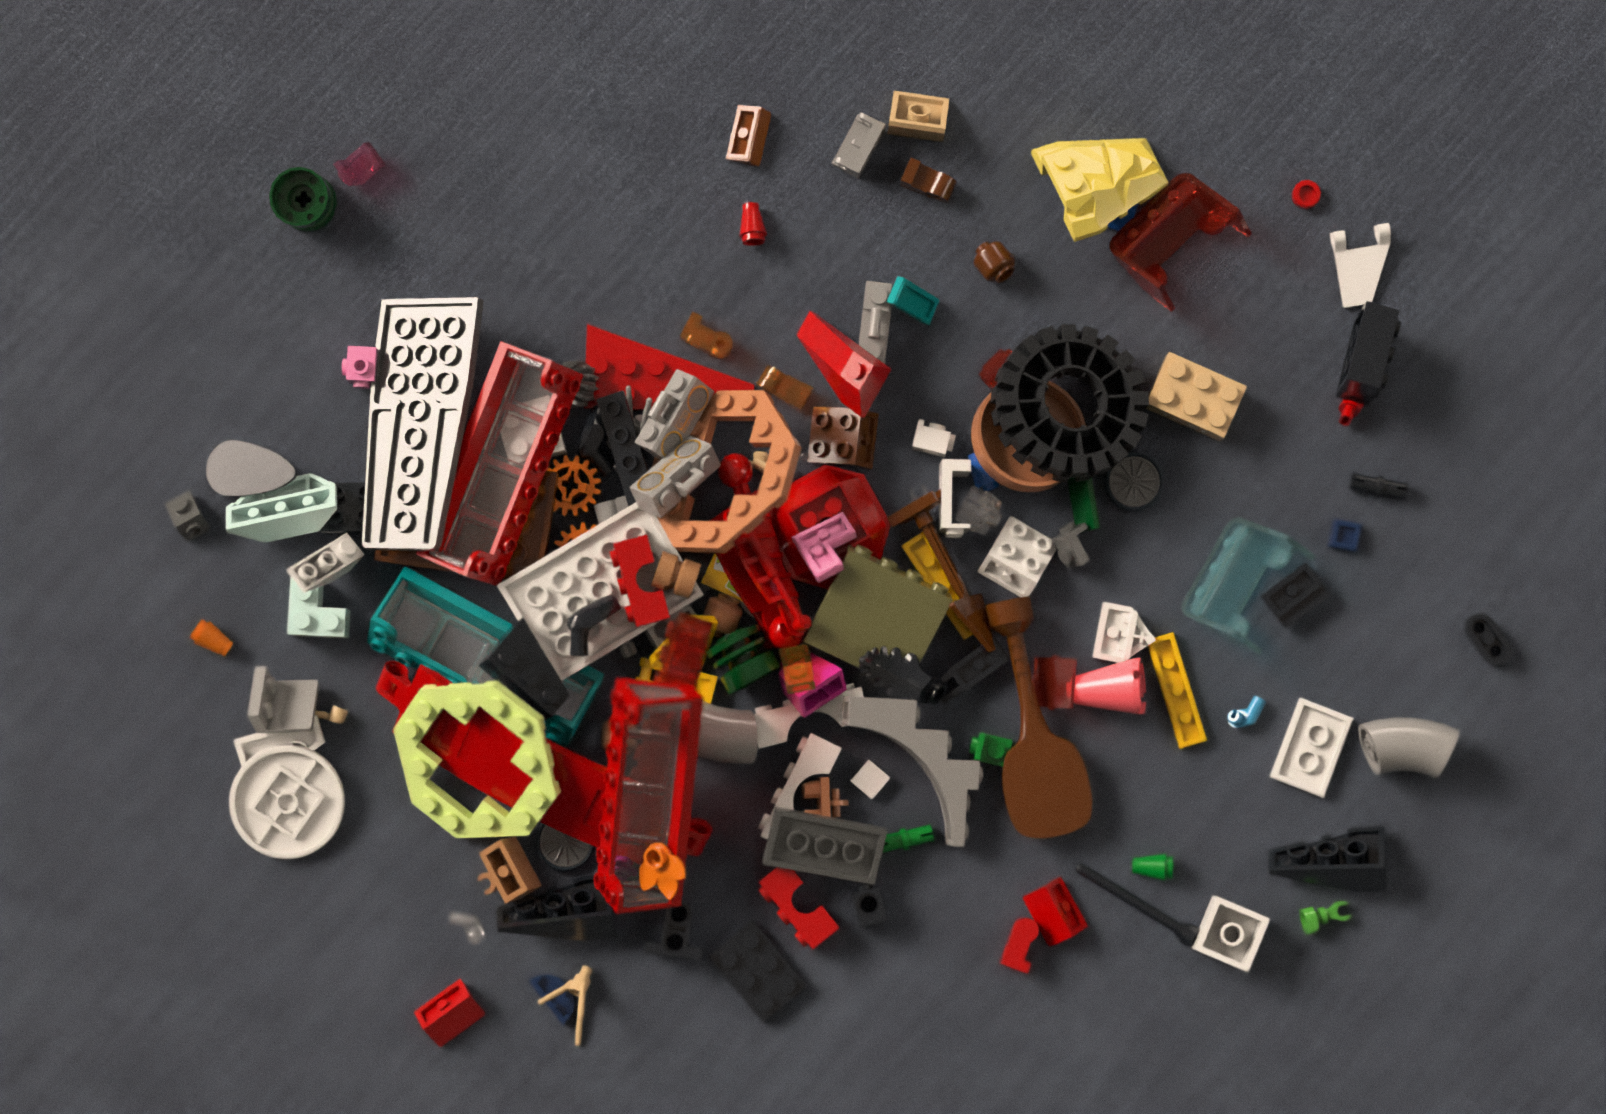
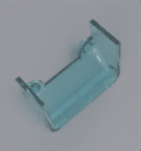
[1181,517,1315,655]

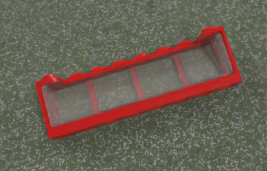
[416,342,584,586]
[594,678,704,914]

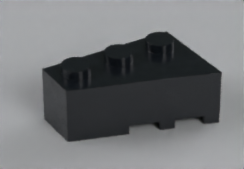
[478,617,570,721]

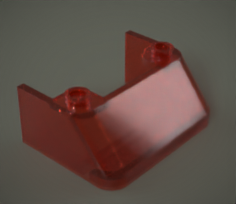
[1109,173,1252,312]

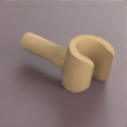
[315,705,348,724]

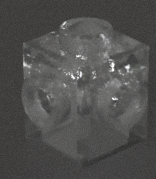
[955,485,1003,536]

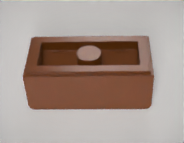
[726,105,771,166]

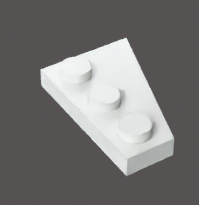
[233,715,325,766]

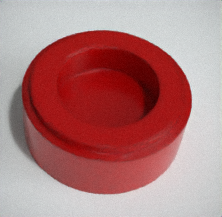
[1292,180,1321,209]

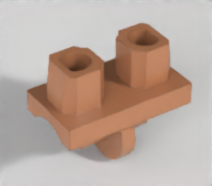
[802,777,848,817]

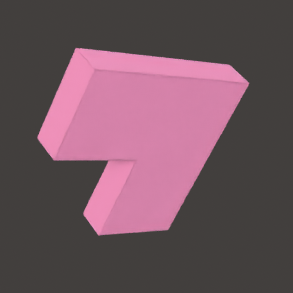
[792,512,857,582]

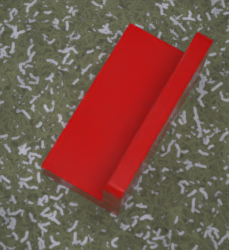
[1023,876,1088,947]
[414,978,485,1047]

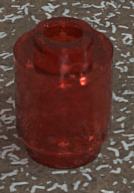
[978,348,1012,389]

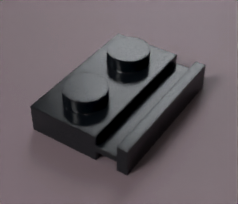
[1260,562,1331,630]

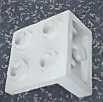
[977,516,1056,597]

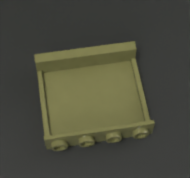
[803,545,953,668]

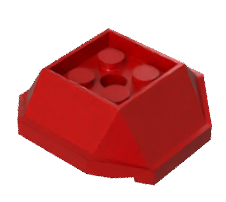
[770,465,891,590]

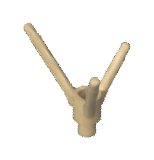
[538,966,593,1046]

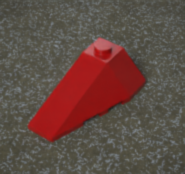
[797,311,892,418]

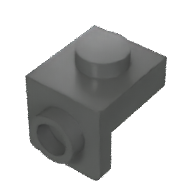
[165,490,211,541]
[1052,522,1090,568]

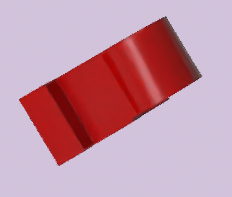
[999,917,1039,974]

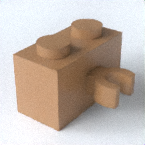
[477,836,542,904]

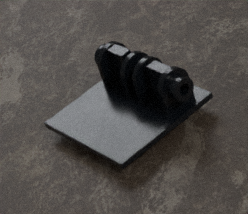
[321,482,365,535]

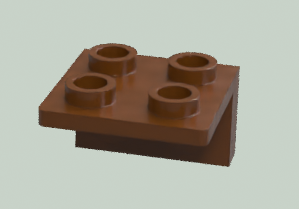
[807,407,879,470]

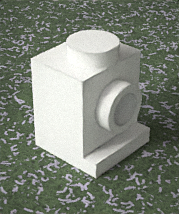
[912,419,956,457]

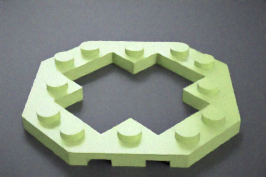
[393,681,561,838]

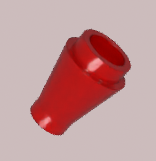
[739,202,767,246]

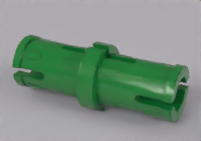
[882,824,934,853]

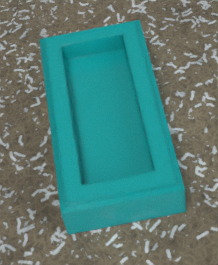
[887,276,940,325]

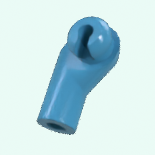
[1227,695,1266,728]

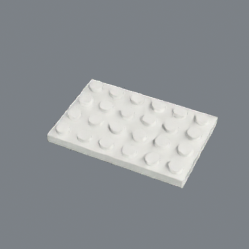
[497,502,704,681]

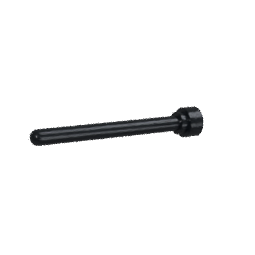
[1075,863,1199,947]

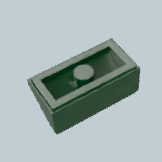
[1067,477,1100,533]

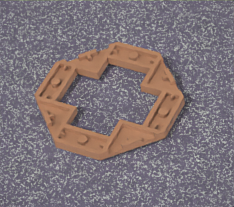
[652,390,802,553]

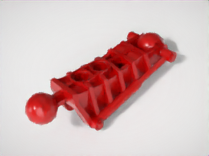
[709,453,812,650]

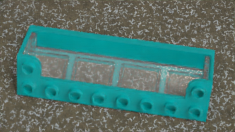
[366,567,605,749]

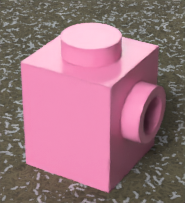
[342,346,378,389]

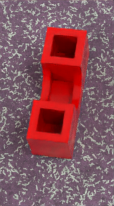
[609,534,670,628]
[758,867,840,949]

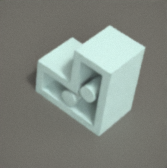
[287,577,351,639]

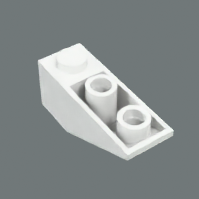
[286,533,365,593]

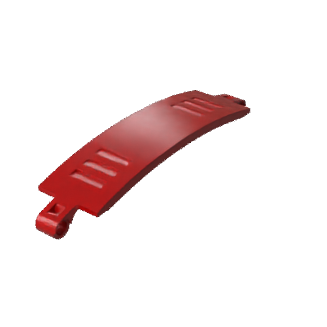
[375,661,713,864]

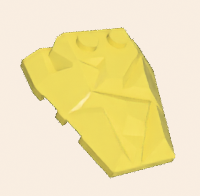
[1031,138,1168,242]

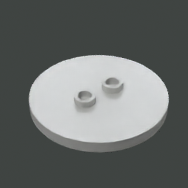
[229,745,345,859]

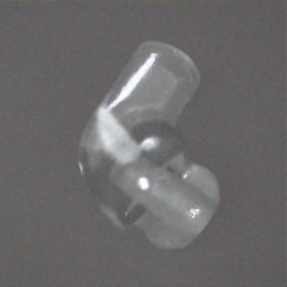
[448,911,485,945]

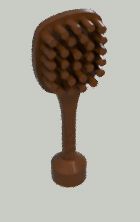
[985,596,1092,838]

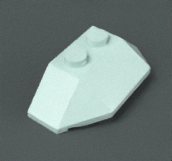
[226,473,337,543]

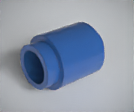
[968,453,1000,492]

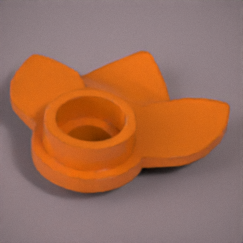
[639,842,686,900]

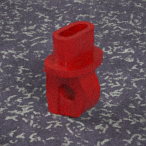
[1338,399,1364,426]

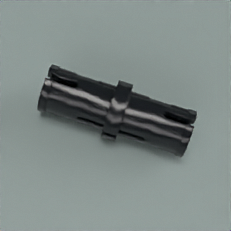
[1349,472,1409,500]

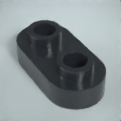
[1464,613,1511,666]

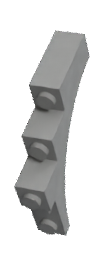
[841,696,983,847]

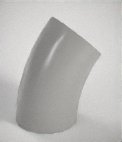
[659,701,757,764]
[1358,718,1460,779]

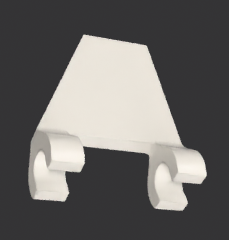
[1330,223,1391,308]

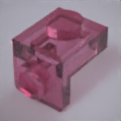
[334,142,385,186]

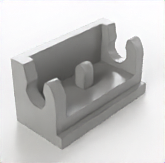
[831,113,885,179]

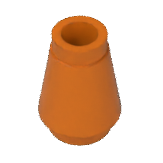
[189,619,234,657]

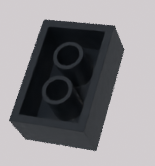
[1335,301,1401,406]

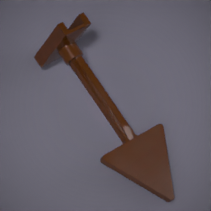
[887,489,995,653]

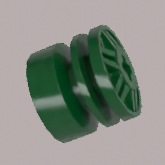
[269,167,337,232]
[706,624,781,695]

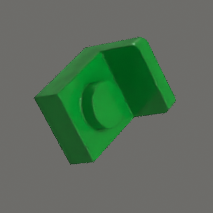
[969,732,1013,767]

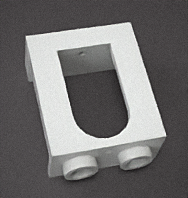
[938,459,971,538]

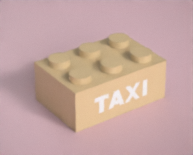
[1145,352,1247,442]

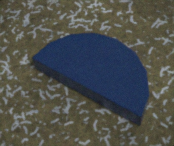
[528,974,575,1026]

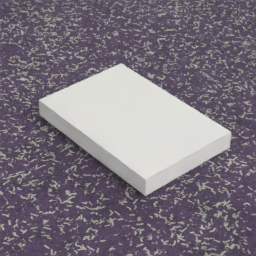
[1269,698,1354,798]

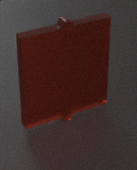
[1033,655,1077,711]

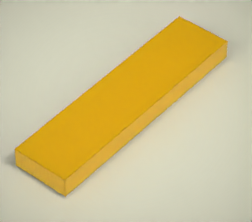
[901,532,973,640]
[1147,632,1207,749]

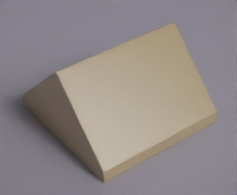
[888,91,949,142]

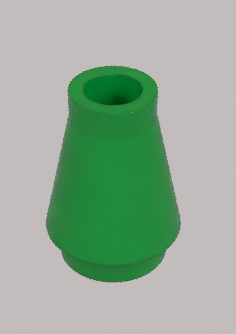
[1132,853,1174,881]

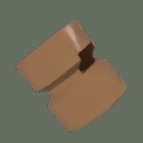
[651,551,701,599]

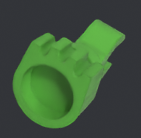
[1299,901,1352,934]

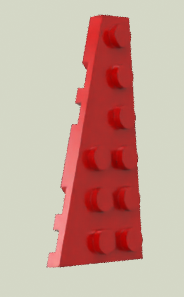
[584,324,755,411]

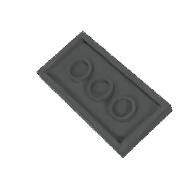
[762,807,888,885]

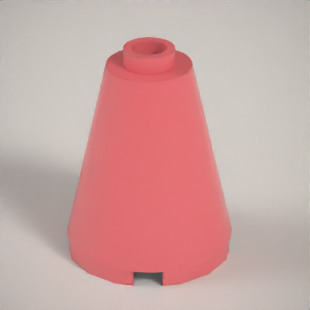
[1068,658,1146,715]

